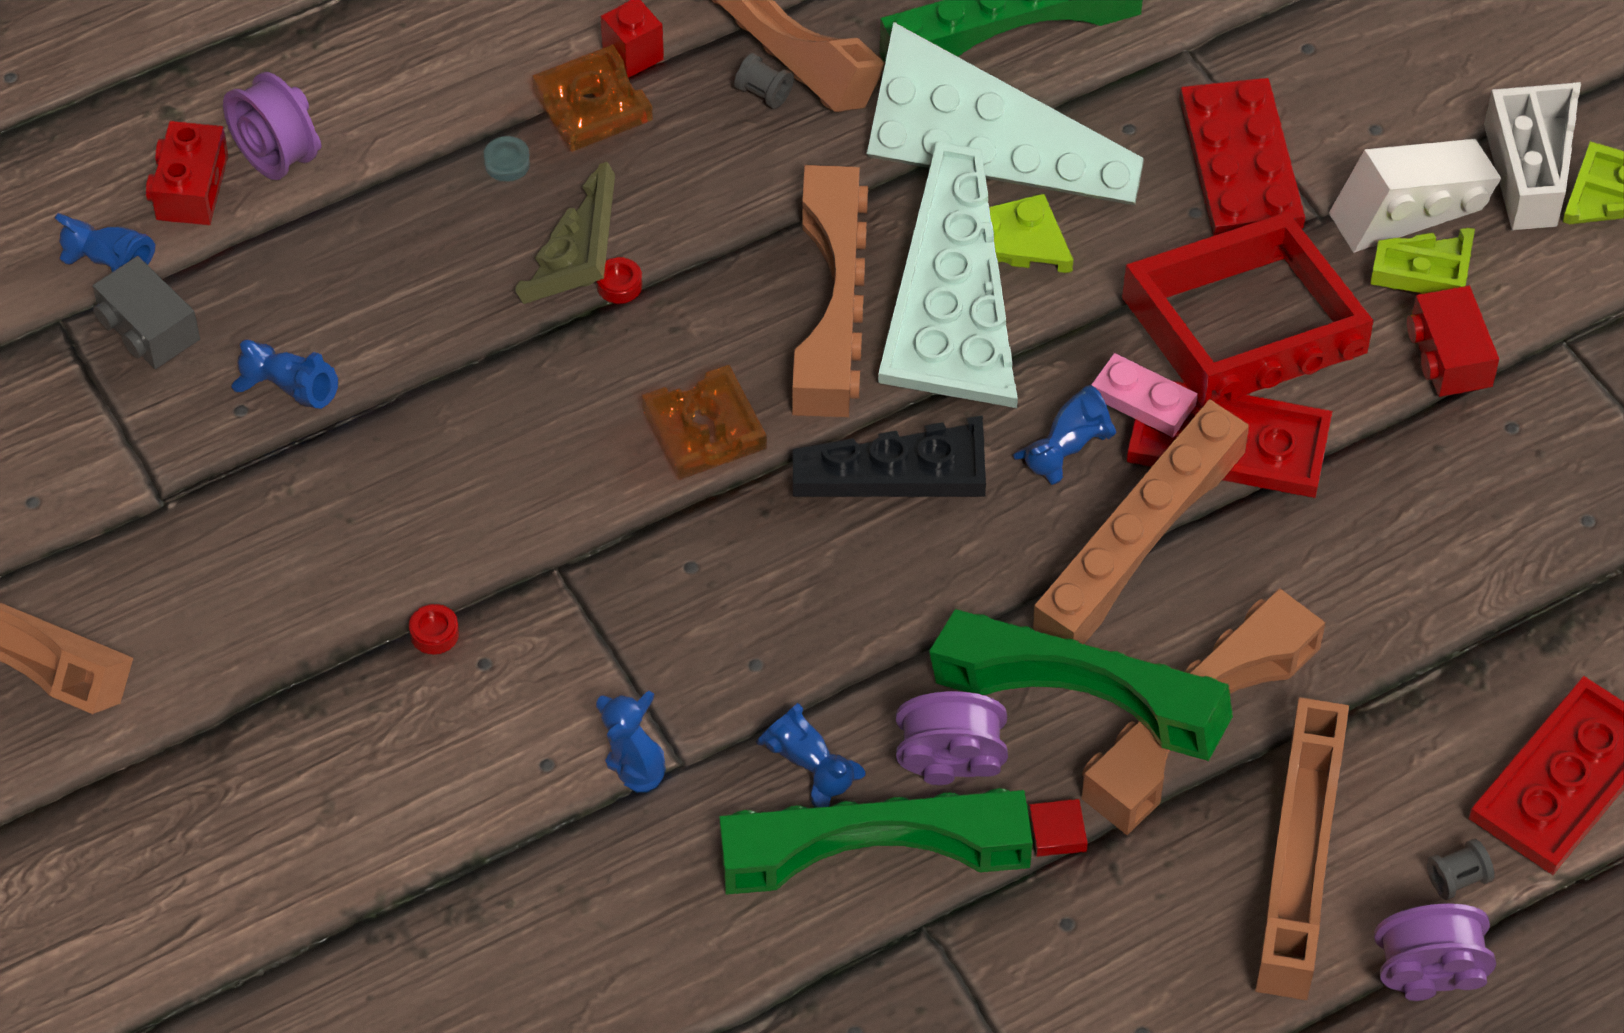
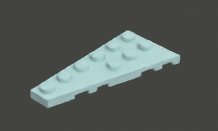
[867,23,1144,206]
[878,142,1018,408]

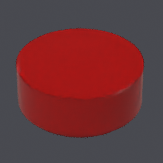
[596,257,642,304]
[409,604,459,655]

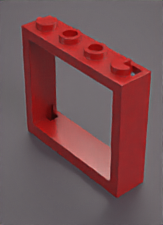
[1122,212,1374,407]

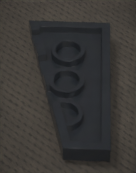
[793,415,986,497]

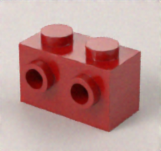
[146,121,229,226]
[1407,285,1500,397]

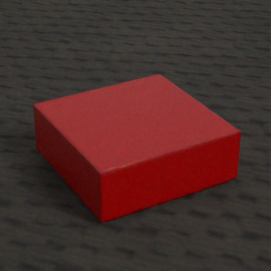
[1029,799,1088,857]

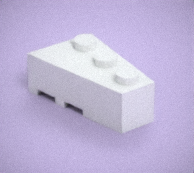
[1484,82,1581,230]
[1329,139,1501,253]

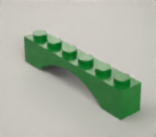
[879,0,1143,62]
[929,609,1233,761]
[719,788,1033,895]

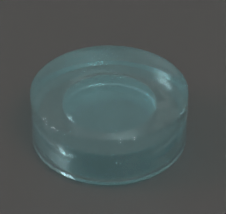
[484,136,530,181]

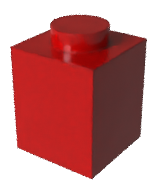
[600,0,664,79]

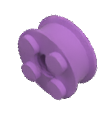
[223,72,321,180]
[896,691,1008,785]
[1374,904,1496,1001]

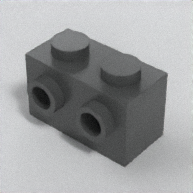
[92,256,200,369]

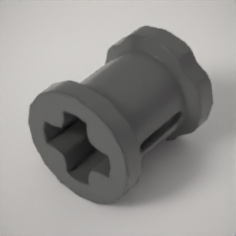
[735,53,794,109]
[1427,839,1494,900]

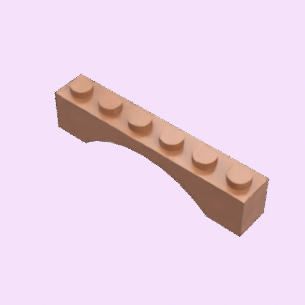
[712,0,885,112]
[792,165,868,417]
[1033,399,1249,644]
[1082,588,1326,835]
[0,603,133,714]
[1255,697,1349,1000]

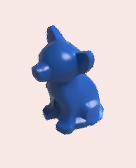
[54,213,155,272]
[231,340,338,408]
[1013,385,1116,485]
[596,691,666,793]
[756,703,866,808]

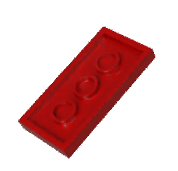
[1179,78,1305,236]
[1127,381,1333,498]
[1468,676,1624,875]

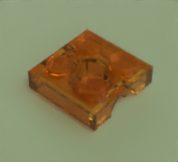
[532,45,653,152]
[642,365,767,480]

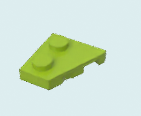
[1563,141,1624,224]
[989,194,1074,273]
[1370,228,1475,294]

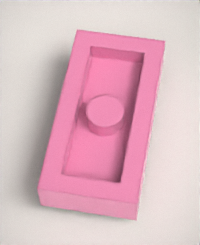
[1092,353,1198,437]

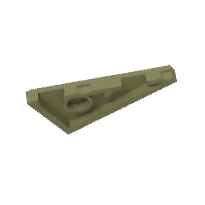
[515,162,615,304]

